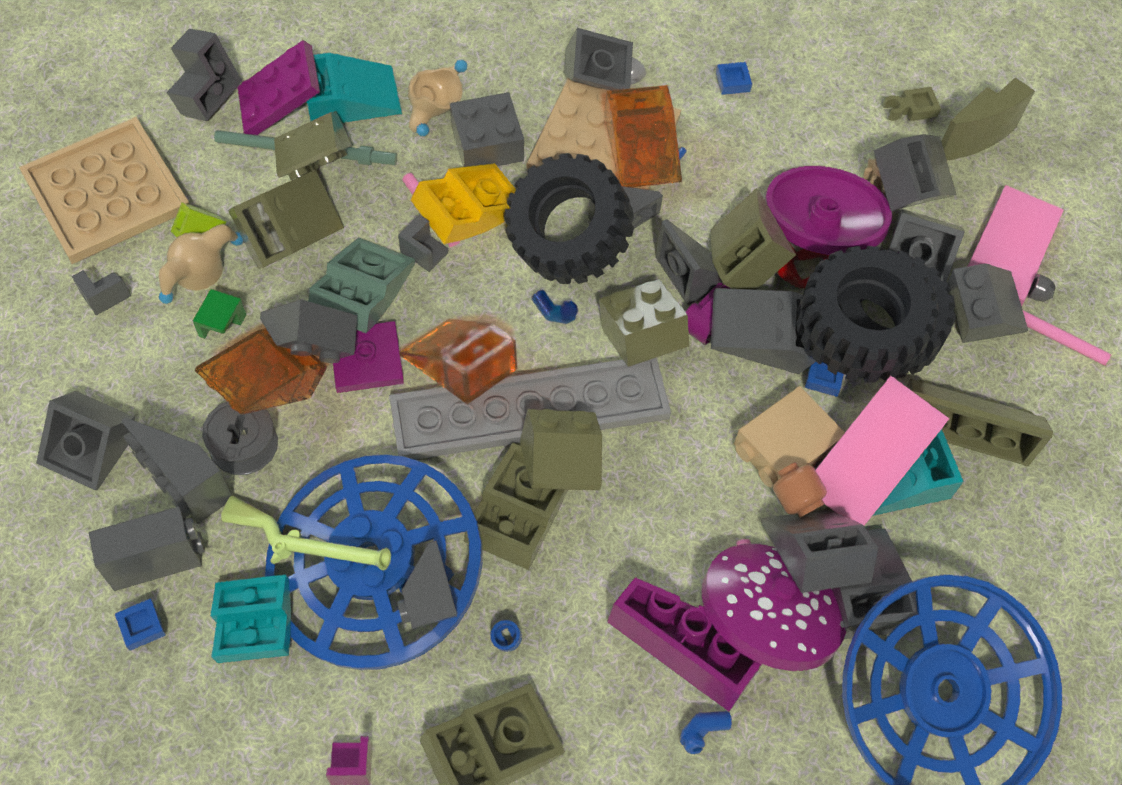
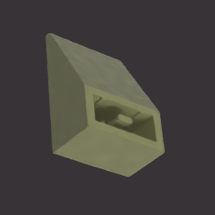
[274,111,352,180]
[228,170,344,269]
[710,188,796,290]

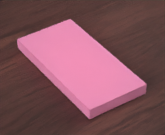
[967,185,1064,306]
[816,376,949,525]

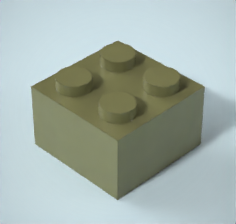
[599,279,689,367]

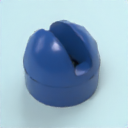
[491,620,522,652]

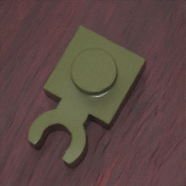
[883,87,941,121]

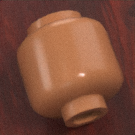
[773,462,827,518]

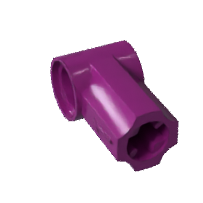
[685,283,731,346]

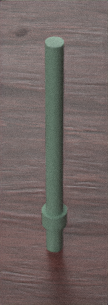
[214,130,398,166]

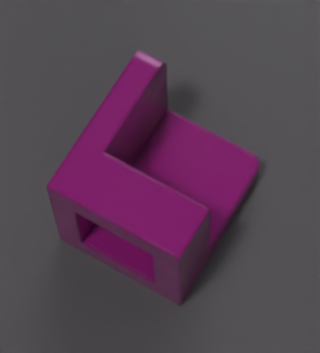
[326,736,373,785]

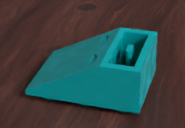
[307,53,402,123]
[872,429,964,516]

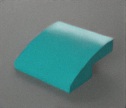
[210,574,291,663]

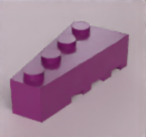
[607,577,763,712]

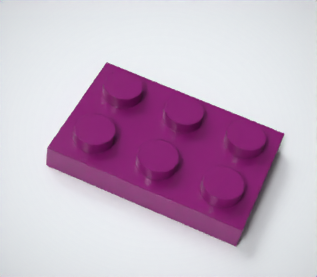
[237,40,320,135]

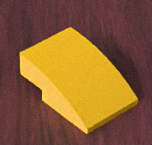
[410,164,516,244]

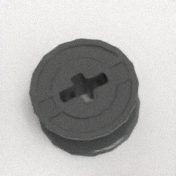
[202,399,278,475]

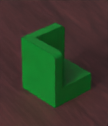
[193,289,246,339]

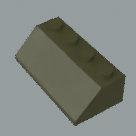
[906,379,1053,466]

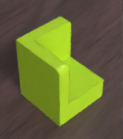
[170,202,226,237]

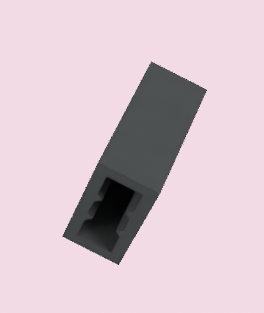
[88,506,205,591]

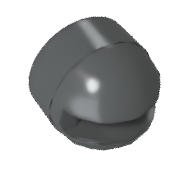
[1027,274,1056,302]

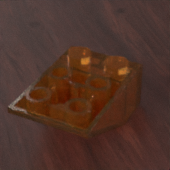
[604,85,682,188]
[399,319,518,405]
[194,328,327,415]

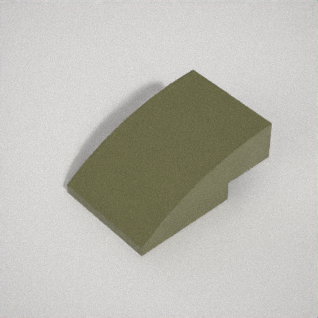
[941,77,1035,160]
[464,443,568,570]
[420,683,565,785]

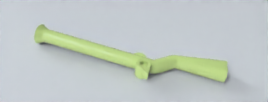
[221,496,391,571]

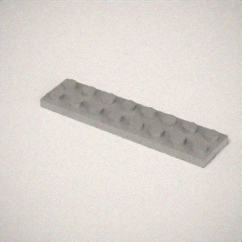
[389,357,671,460]

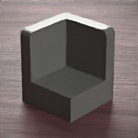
[398,214,449,272]
[71,270,131,316]

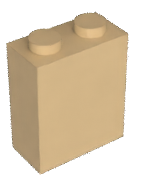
[734,386,845,488]

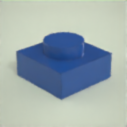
[716,62,752,95]
[805,362,844,397]
[115,598,166,651]

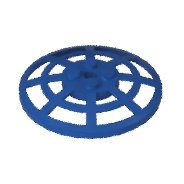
[265,455,483,670]
[842,575,1062,785]

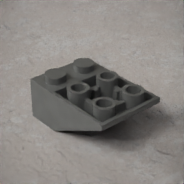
[873,134,957,211]
[711,288,816,374]
[121,417,232,524]
[761,509,878,593]
[831,528,918,639]

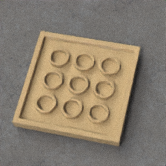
[527,77,681,190]
[19,117,190,264]

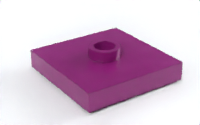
[333,321,404,393]

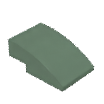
[308,237,415,333]

